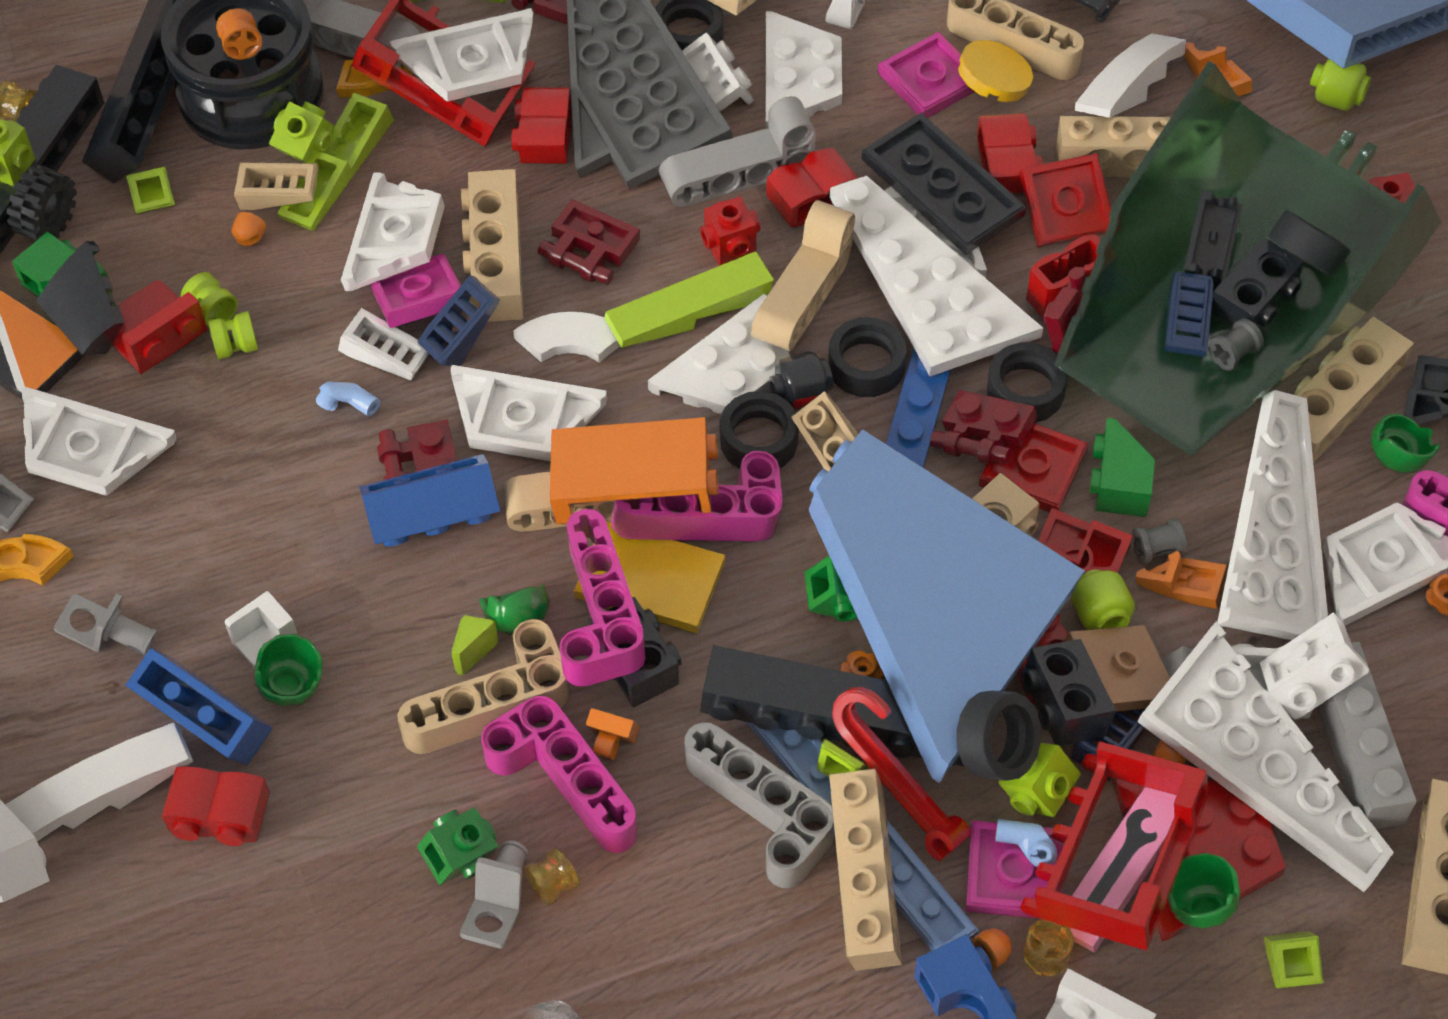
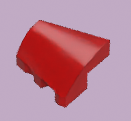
[1038,508,1133,574]

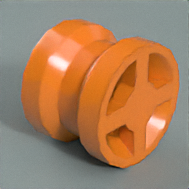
[216,8,262,60]

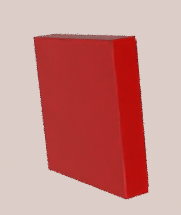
[1019,153,1116,248]
[979,423,1089,513]

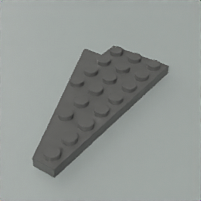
[566,0,733,190]

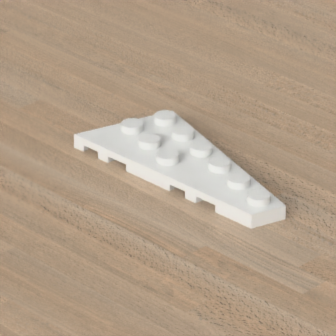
[830,176,1043,376]
[1217,390,1328,640]
[1137,621,1394,892]

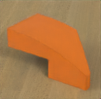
[1183,42,1252,104]
[1135,551,1228,610]

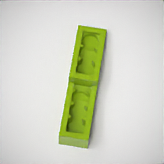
[277,93,394,232]
[604,251,774,348]

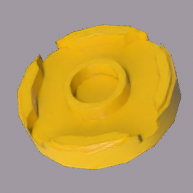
[958,40,1033,102]

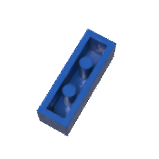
[359,454,500,547]
[125,648,273,766]

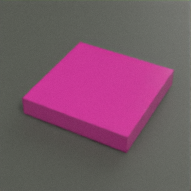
[878,31,975,118]
[370,254,461,328]
[965,820,1063,919]

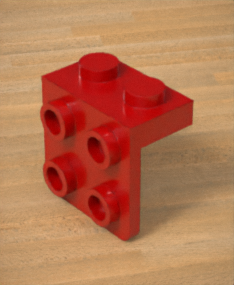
[112,280,207,375]

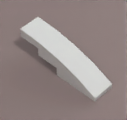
[1075,33,1186,118]
[5,722,193,841]

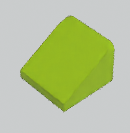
[126,167,175,214]
[451,615,498,675]
[816,739,869,777]
[1264,931,1323,988]

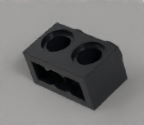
[1211,237,1303,329]
[588,596,682,708]
[1021,639,1116,746]

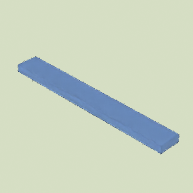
[746,722,979,951]

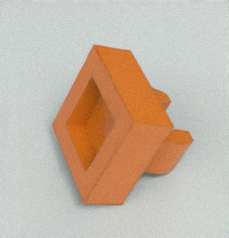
[586,708,640,760]

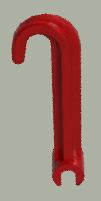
[832,687,971,861]

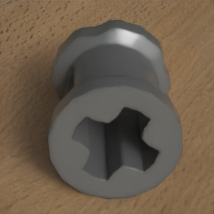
[1208,318,1264,371]
[1132,518,1187,564]

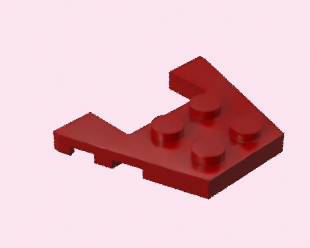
[1111,778,1286,941]

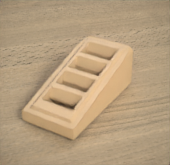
[234,163,319,210]

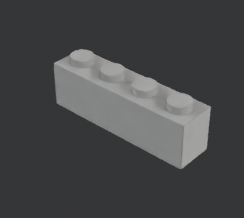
[1317,641,1417,830]

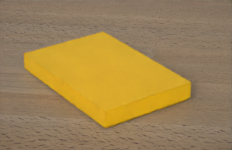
[574,521,725,634]

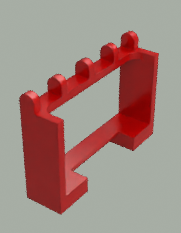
[351,0,535,147]
[1020,742,1208,951]

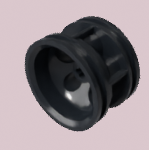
[161,0,324,150]

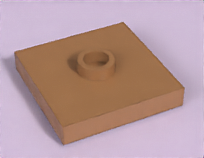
[1064,625,1170,711]

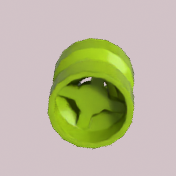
[181,272,238,327]
[208,311,259,360]

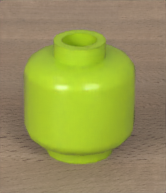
[1310,59,1371,111]
[1071,569,1135,630]

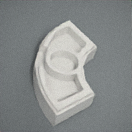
[513,312,620,362]

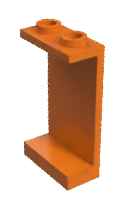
[549,417,719,524]

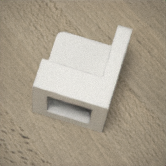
[225,591,298,669]

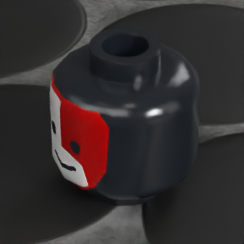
[769,351,833,410]

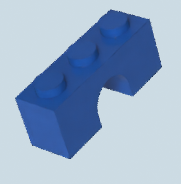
[914,934,1017,1019]

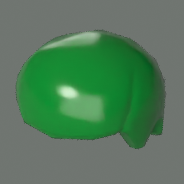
[1371,413,1440,473]
[479,584,550,635]
[254,634,323,707]
[1168,853,1240,929]

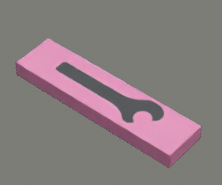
[1053,787,1177,953]

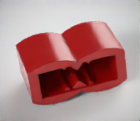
[511,87,572,164]
[976,113,1043,193]
[766,147,858,227]
[1026,234,1113,319]
[162,766,270,846]

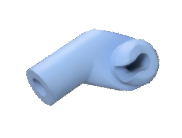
[316,381,381,417]
[995,818,1057,866]

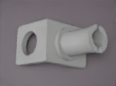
[54,593,157,656]
[460,840,529,949]

